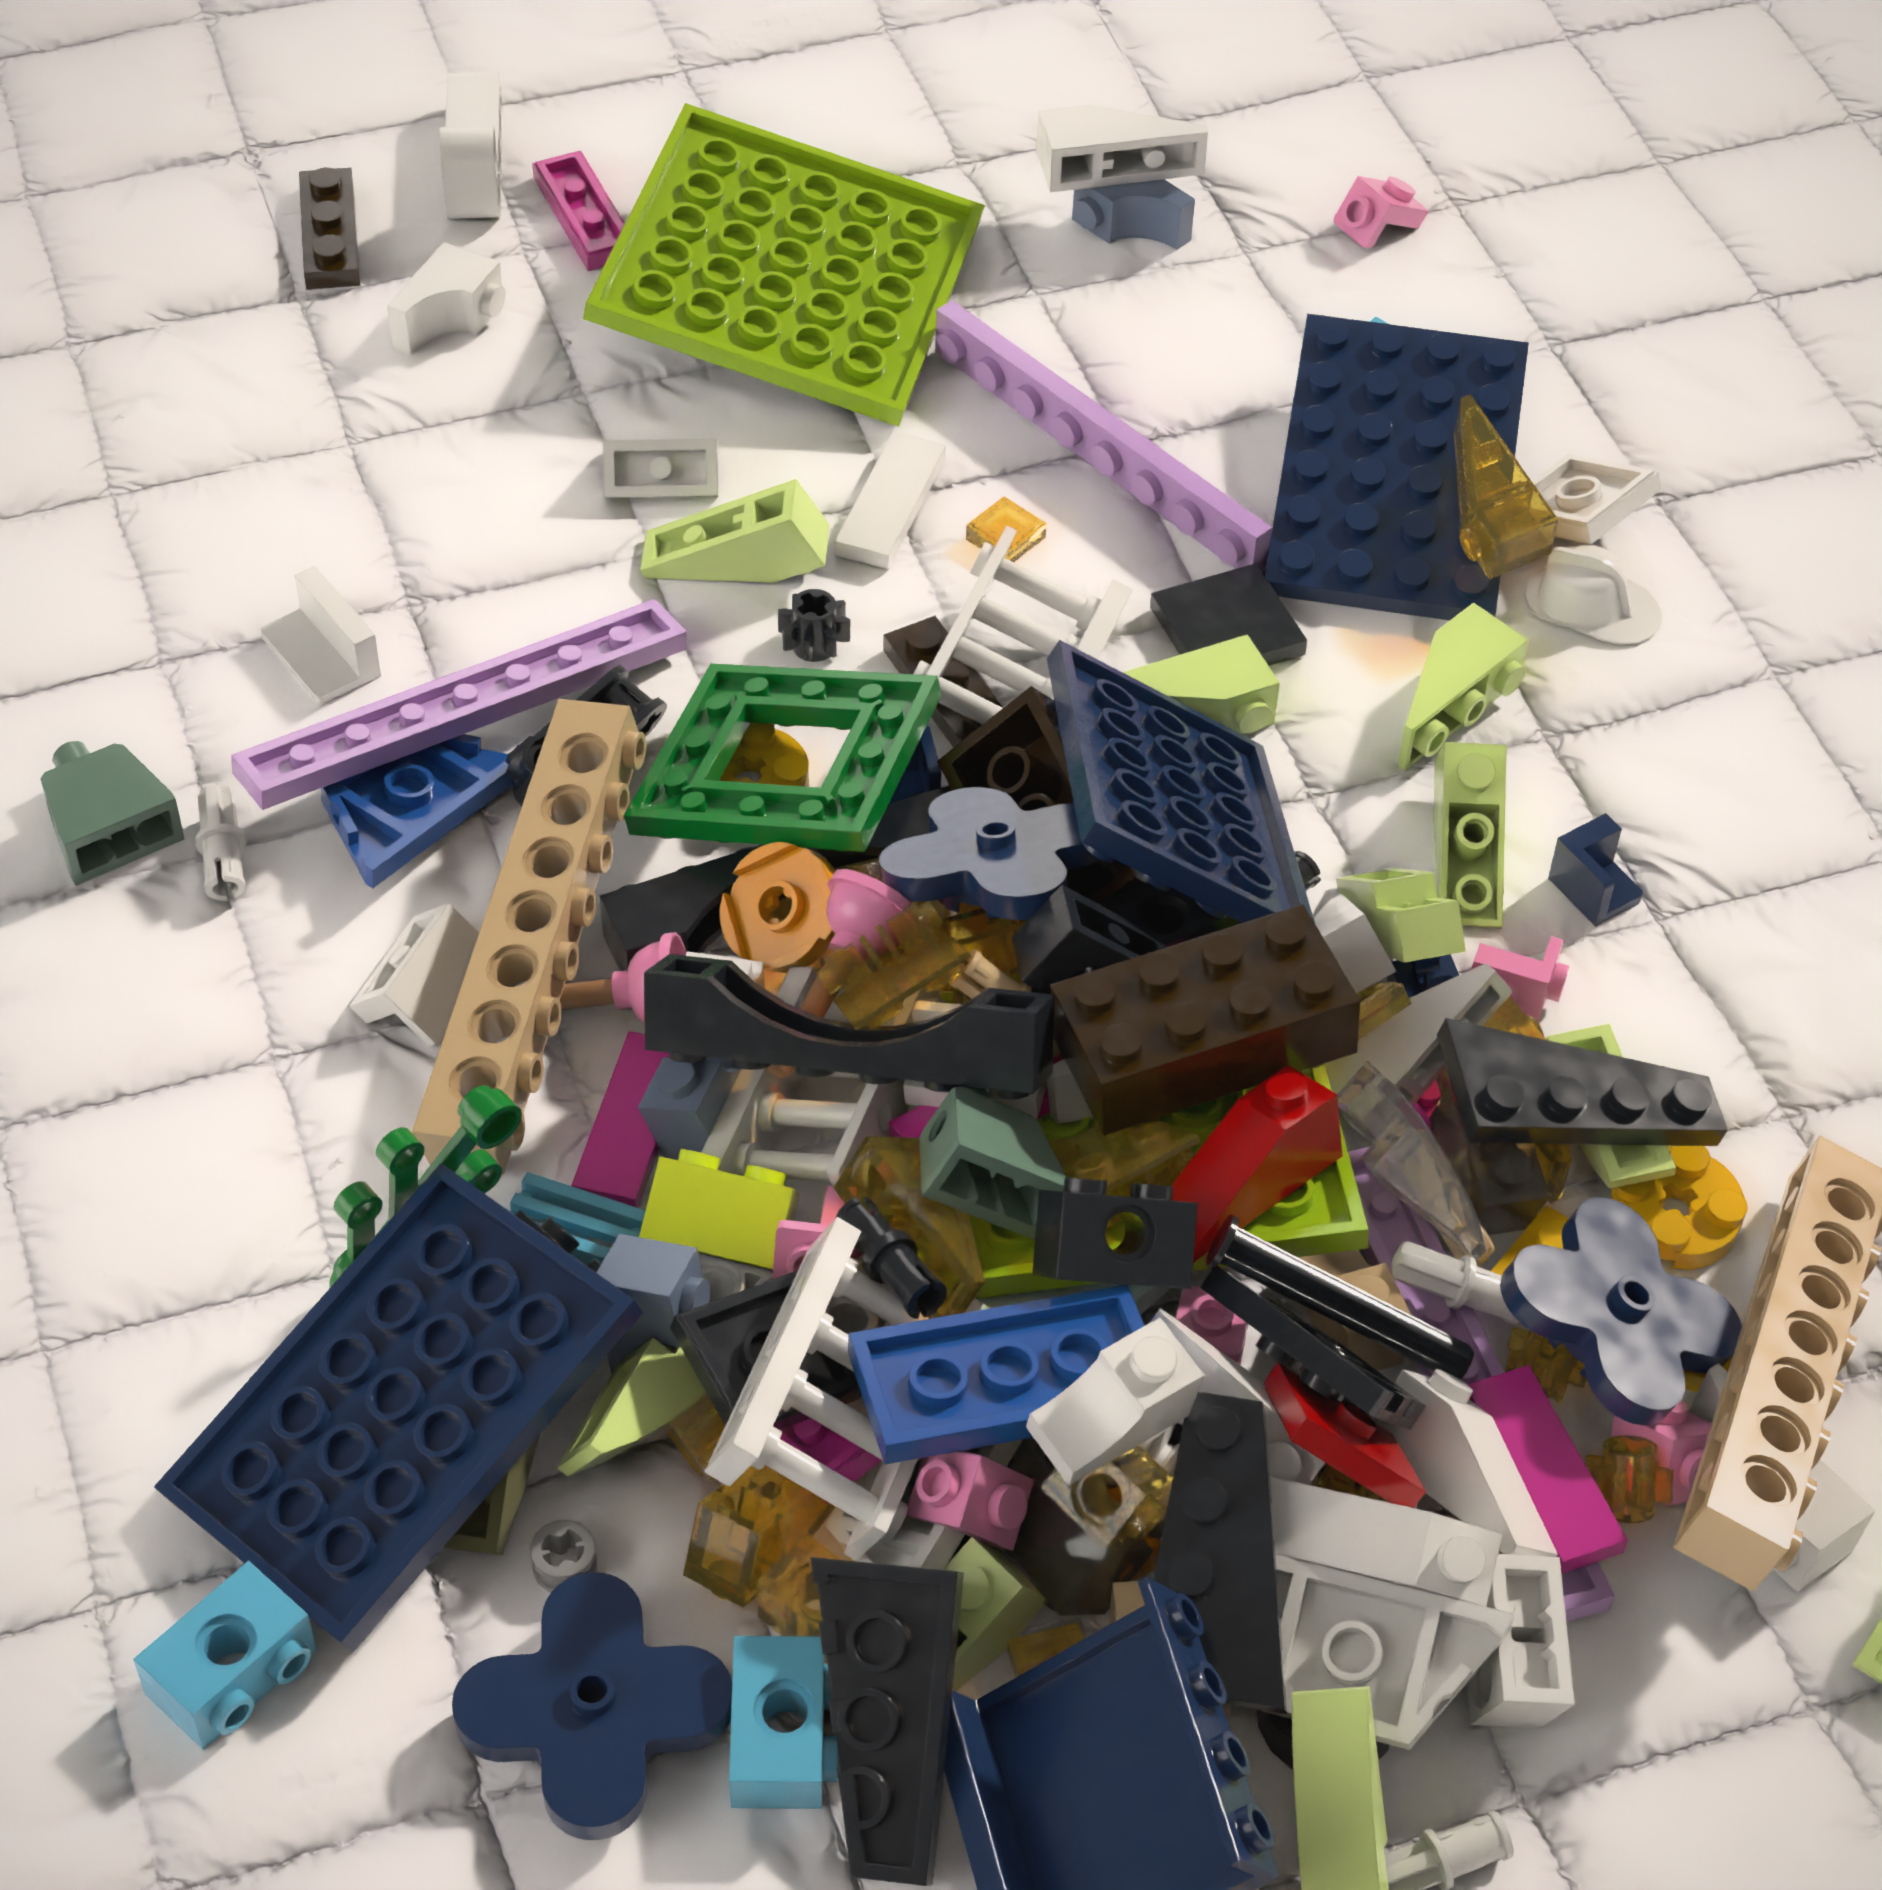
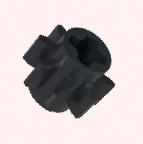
[778,589,851,662]

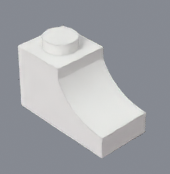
[387,242,506,354]
[1026,1317,1205,1486]

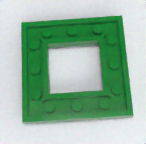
[624,663,942,852]

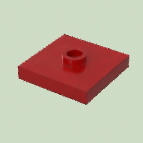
[1263,1362,1426,1508]

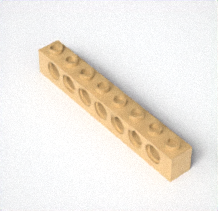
[412,699,646,1174]
[1673,1136,1882,1592]

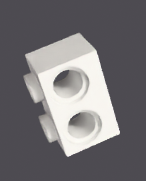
[1467,1554,1575,1728]

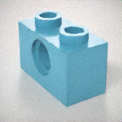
[133,1560,317,1750]
[729,1636,838,1809]

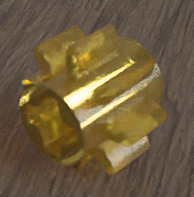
[1504,1327,1587,1403]
[1585,1435,1674,1523]

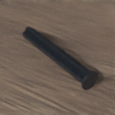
[1206,1214,1475,1380]

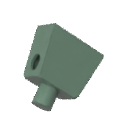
[40,741,185,886]
[919,1086,1066,1240]

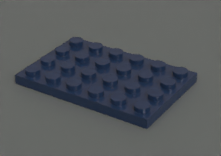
[1264,313,1529,621]
[1047,640,1315,923]
[154,1163,644,1654]

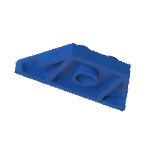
[321,734,518,889]

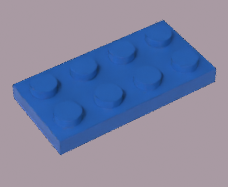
[848,1284,1144,1465]

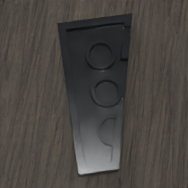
[1154,1391,1287,1715]

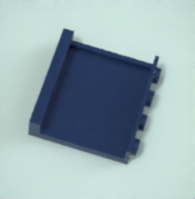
[944,1577,1279,1890]

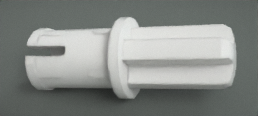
[195,782,246,901]
[1391,1241,1519,1325]
[1385,1810,1514,1890]

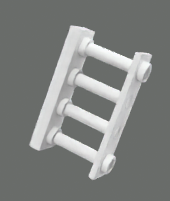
[914,526,1133,725]
[701,967,947,1203]
[704,1217,983,1560]

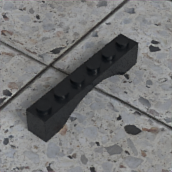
[599,785,952,971]
[644,954,1054,1100]

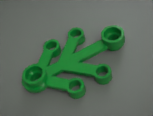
[329,1085,522,1287]

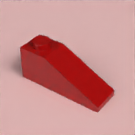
[1171,1065,1343,1263]

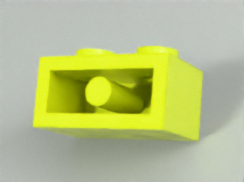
[639,1149,800,1271]

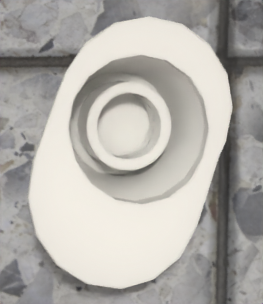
[1524,544,1662,645]

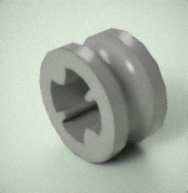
[530,1519,597,1592]

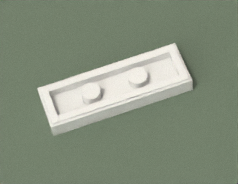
[834,431,946,570]

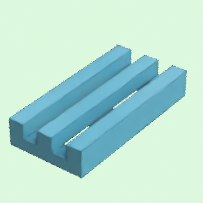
[510,1172,645,1266]

